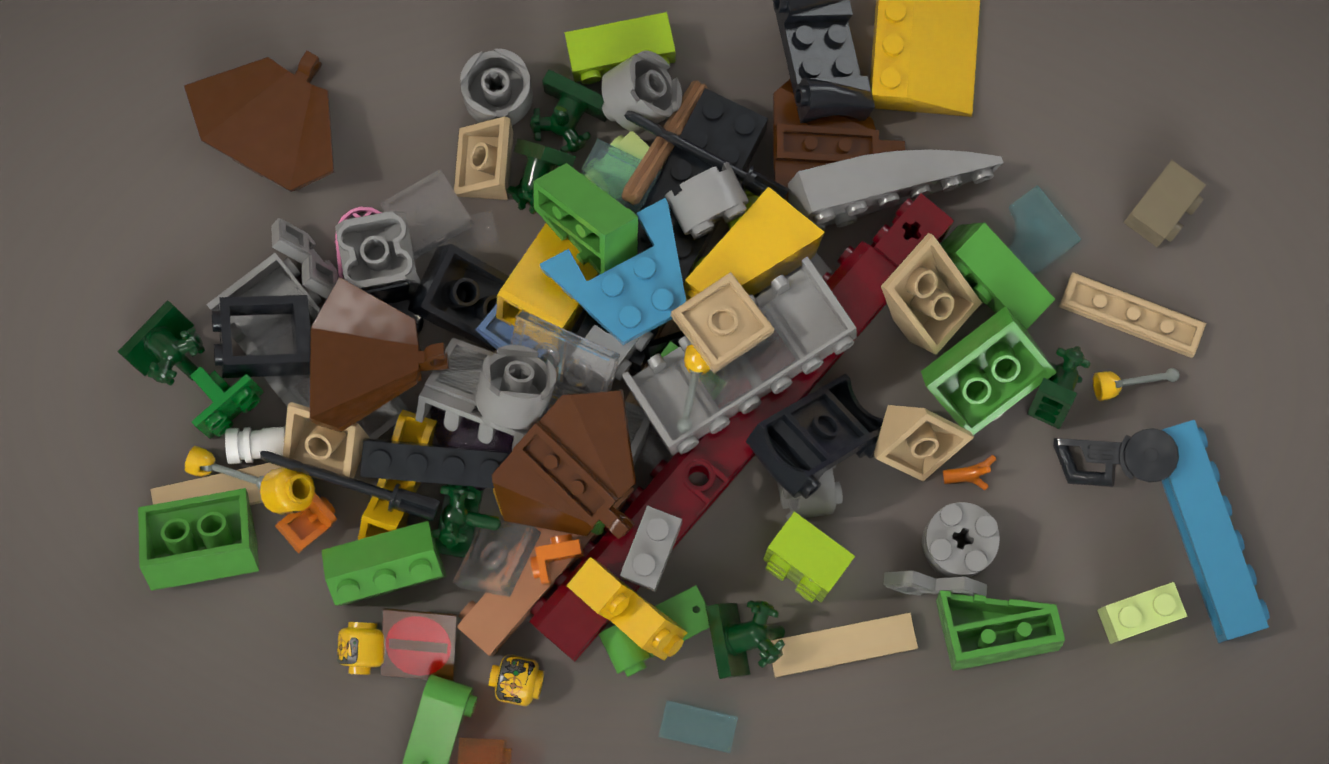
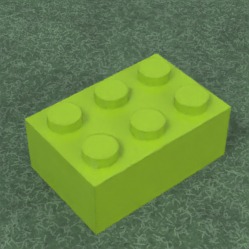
[763,511,855,603]

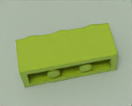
[564,12,676,84]

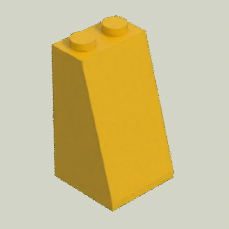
[684,187,824,301]
[496,223,599,352]

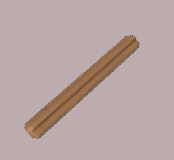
[622,80,708,205]

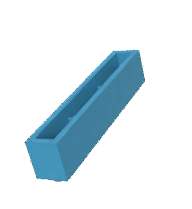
[1161,420,1270,643]

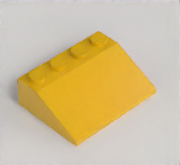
[870,0,980,117]

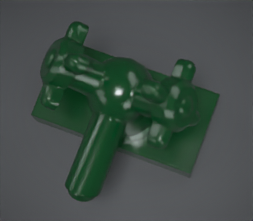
[530,69,607,153]
[507,138,576,214]
[117,300,205,386]
[1027,346,1091,429]
[432,484,501,560]
[706,600,785,679]

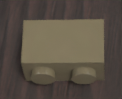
[1123,160,1206,247]

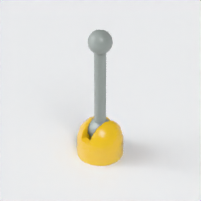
[677,345,710,433]
[1093,368,1180,401]
[185,446,264,489]

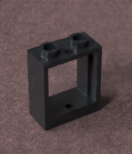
[212,295,311,378]

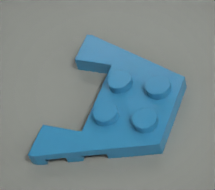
[540,198,686,345]

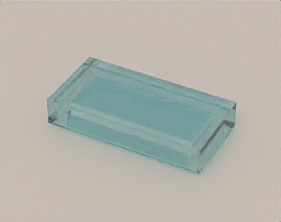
[658,701,738,753]

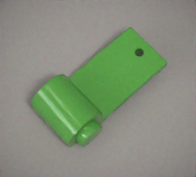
[598,585,710,677]
[402,674,478,764]

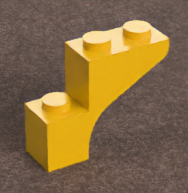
[358,409,437,540]
[567,557,688,661]

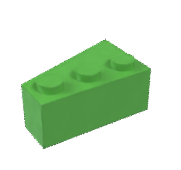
[533,163,638,275]
[940,222,1055,329]
[936,590,1065,671]

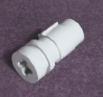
[225,427,285,464]

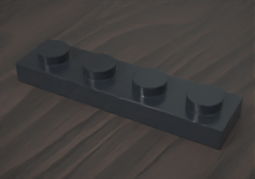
[361,438,511,488]

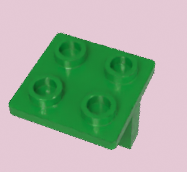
[190,366,264,439]

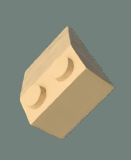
[881,233,982,355]

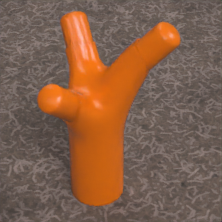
[943,455,996,490]

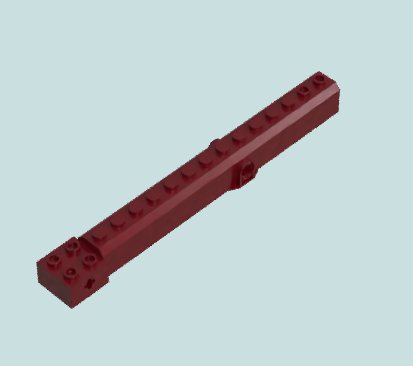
[529,193,954,662]

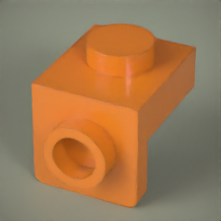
[275,492,337,554]
[530,534,584,586]

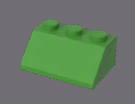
[921,306,1057,435]
[138,488,259,591]
[321,521,447,606]

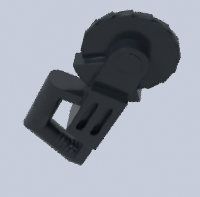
[1053,428,1179,487]

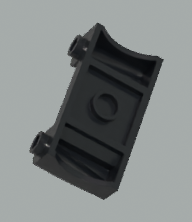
[773,0,875,123]
[746,373,884,499]

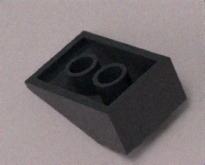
[407,244,509,351]

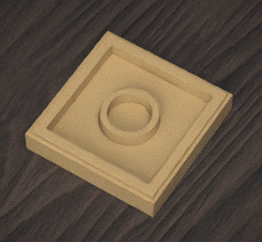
[671,272,775,373]

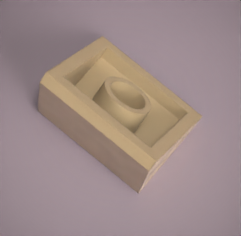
[454,116,514,200]
[283,402,370,479]
[874,405,974,481]

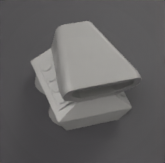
[335,211,420,293]

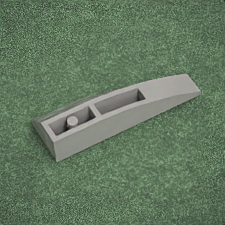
[788,149,1003,230]

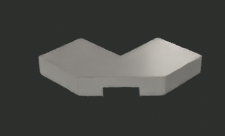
[271,218,338,299]
[883,571,987,596]

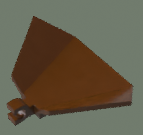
[184,50,334,192]
[773,79,905,203]
[310,277,449,432]
[492,390,636,539]

